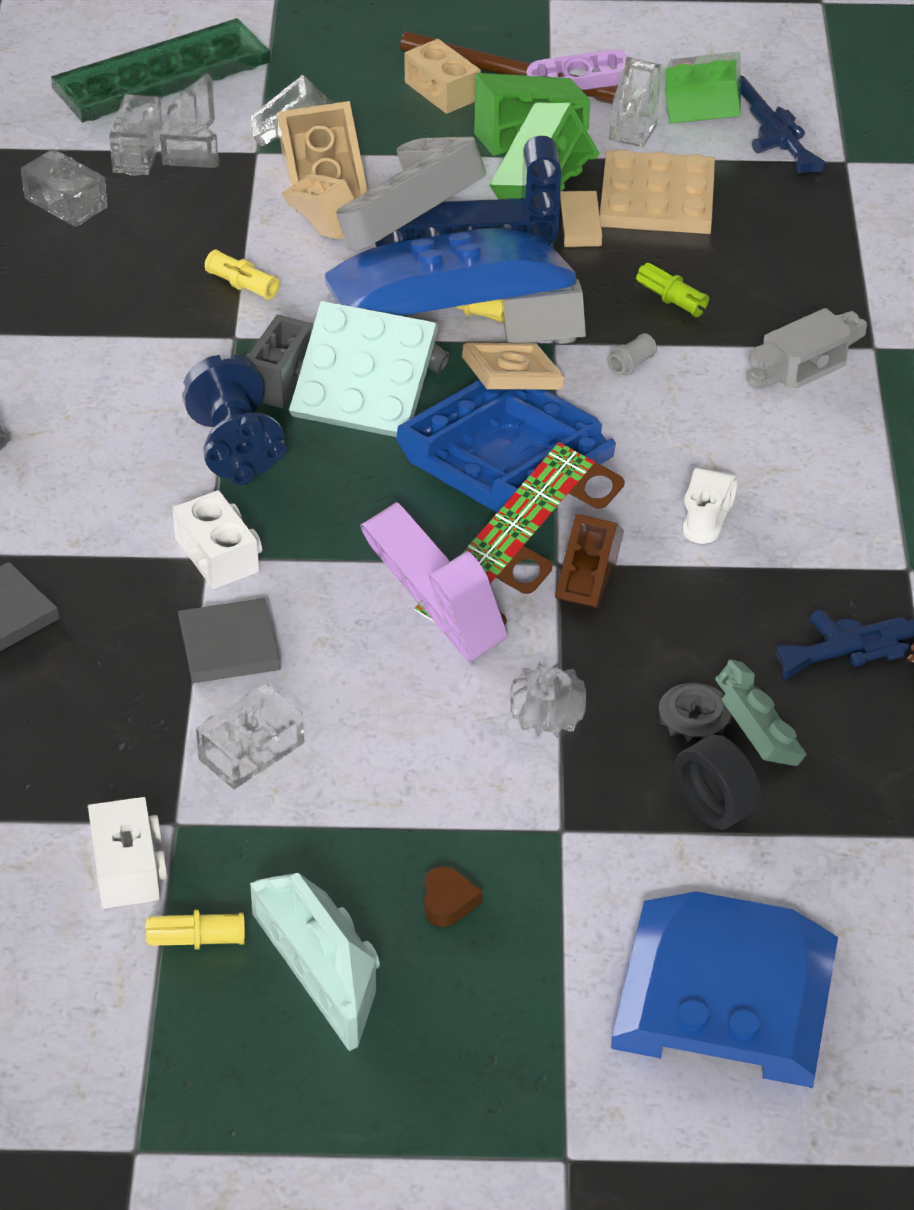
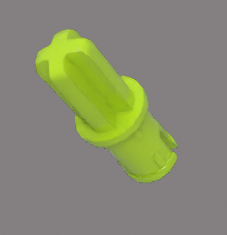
[636,263,709,317]

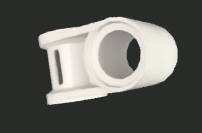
[683,468,738,544]

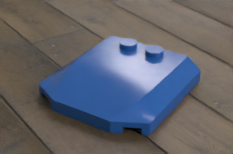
[396,380,616,512]
[611,891,838,1088]

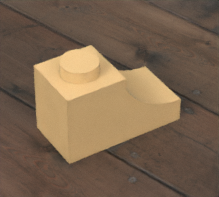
[282,173,355,239]

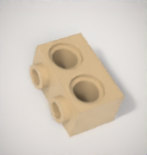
[404,39,481,114]

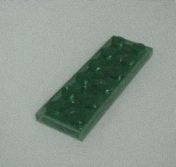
[51,18,271,123]

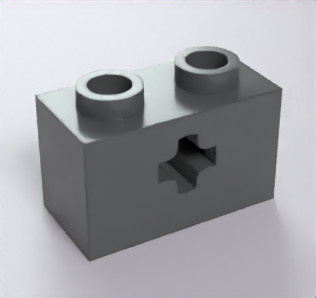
[246,314,313,408]

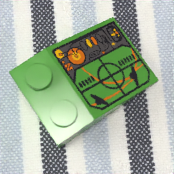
[665,51,741,124]

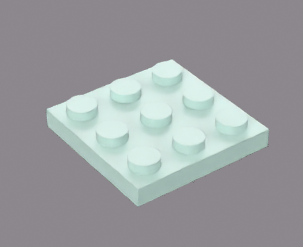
[289,301,438,437]

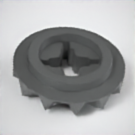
[659,683,732,742]

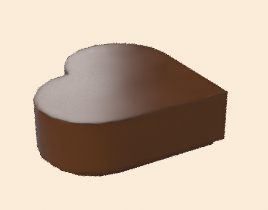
[424,866,483,927]

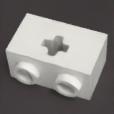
[88,797,167,909]

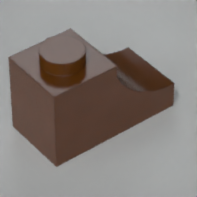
[555,514,624,609]

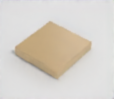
[462,343,564,390]

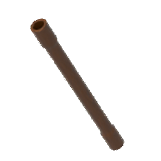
[400,31,632,108]

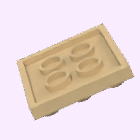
[600,150,715,234]

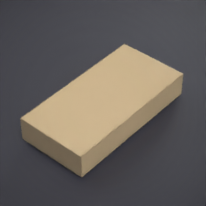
[560,191,602,247]

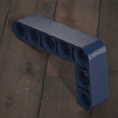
[375,135,561,247]

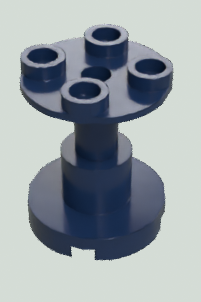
[182,354,287,485]

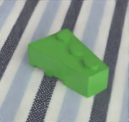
[474,73,590,156]
[489,103,600,199]

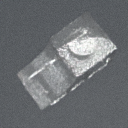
[250,75,332,146]

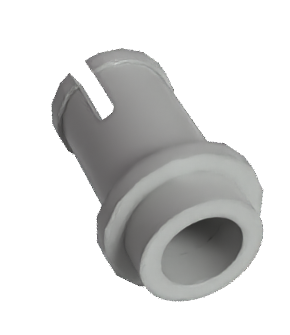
[607,333,657,375]

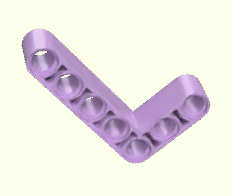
[360,502,508,662]

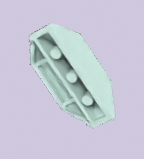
[250,873,380,1051]

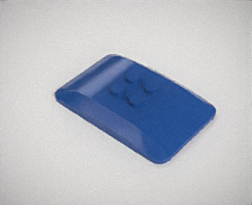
[324,228,576,316]

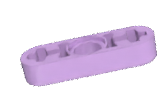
[527,50,629,90]

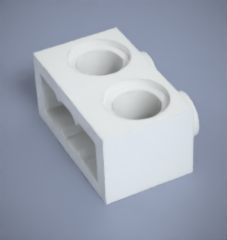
[172,490,262,590]

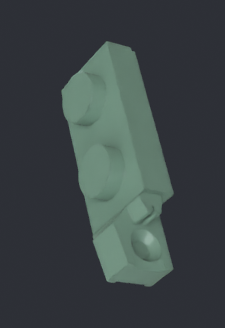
[715,659,807,766]

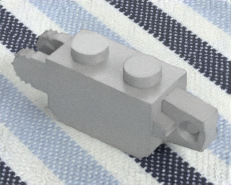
[746,308,867,389]

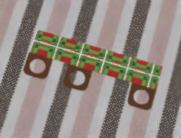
[414,442,625,626]

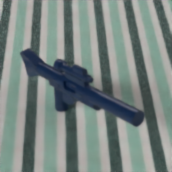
[741,75,826,173]
[775,609,914,680]

